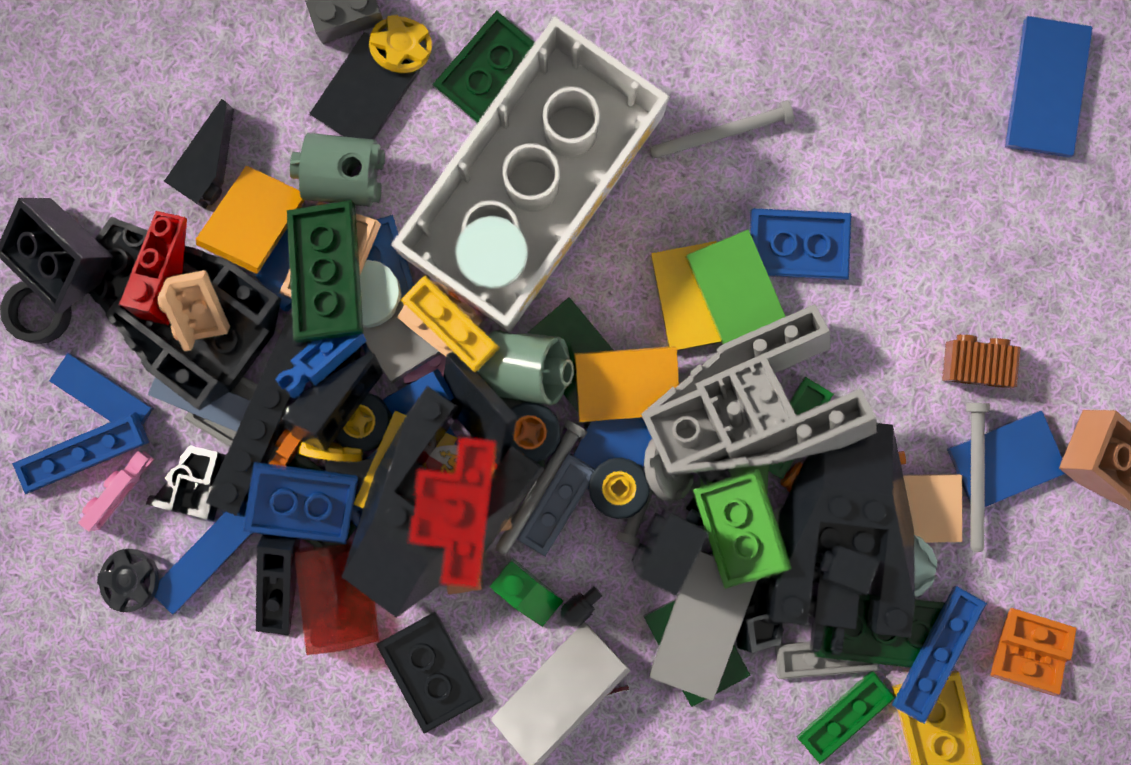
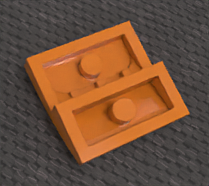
[990,608,1077,696]

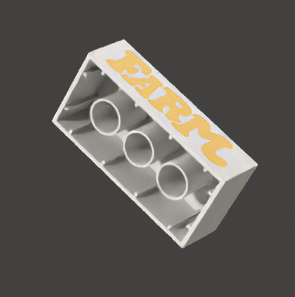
[391,16,669,333]

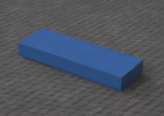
[49,353,154,426]

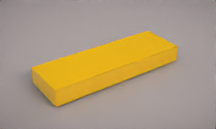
[401,275,500,373]

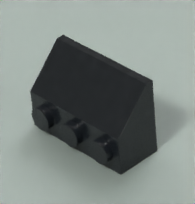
[0,198,113,314]

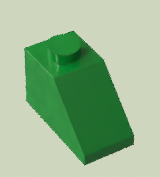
[489,558,564,627]

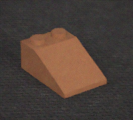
[1059,410,1131,511]

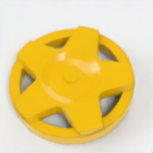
[369,15,432,73]
[298,442,363,462]

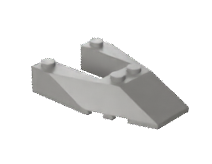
[641,304,877,475]

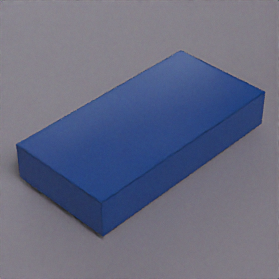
[383,369,454,416]

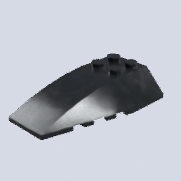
[89,217,281,410]

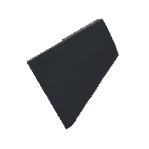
[146,446,226,521]
[736,575,784,653]

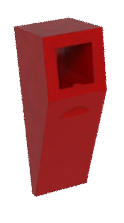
[119,211,187,325]

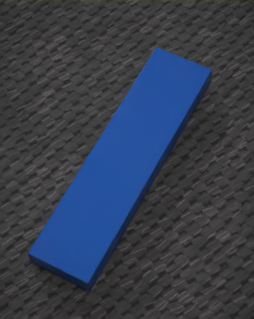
[12,412,150,494]
[155,512,253,615]
[891,586,987,724]

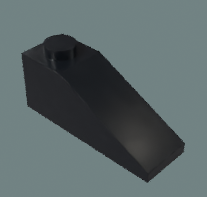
[164,99,234,209]
[283,352,383,452]
[256,534,300,635]

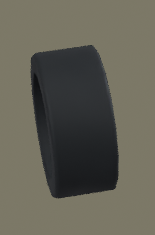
[0,281,72,344]

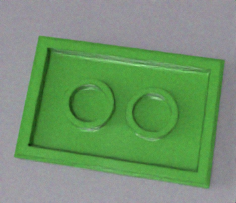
[686,229,786,344]
[693,469,791,589]

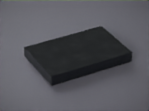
[309,32,420,139]
[444,352,517,465]
[376,611,484,734]

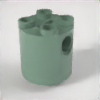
[290,133,385,207]
[477,330,573,405]

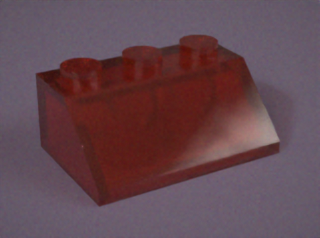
[295,542,380,655]

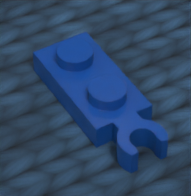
[276,334,367,399]

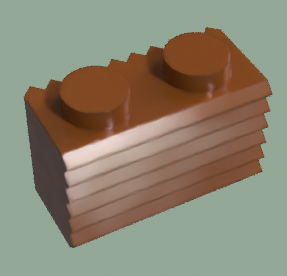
[942,334,1021,388]

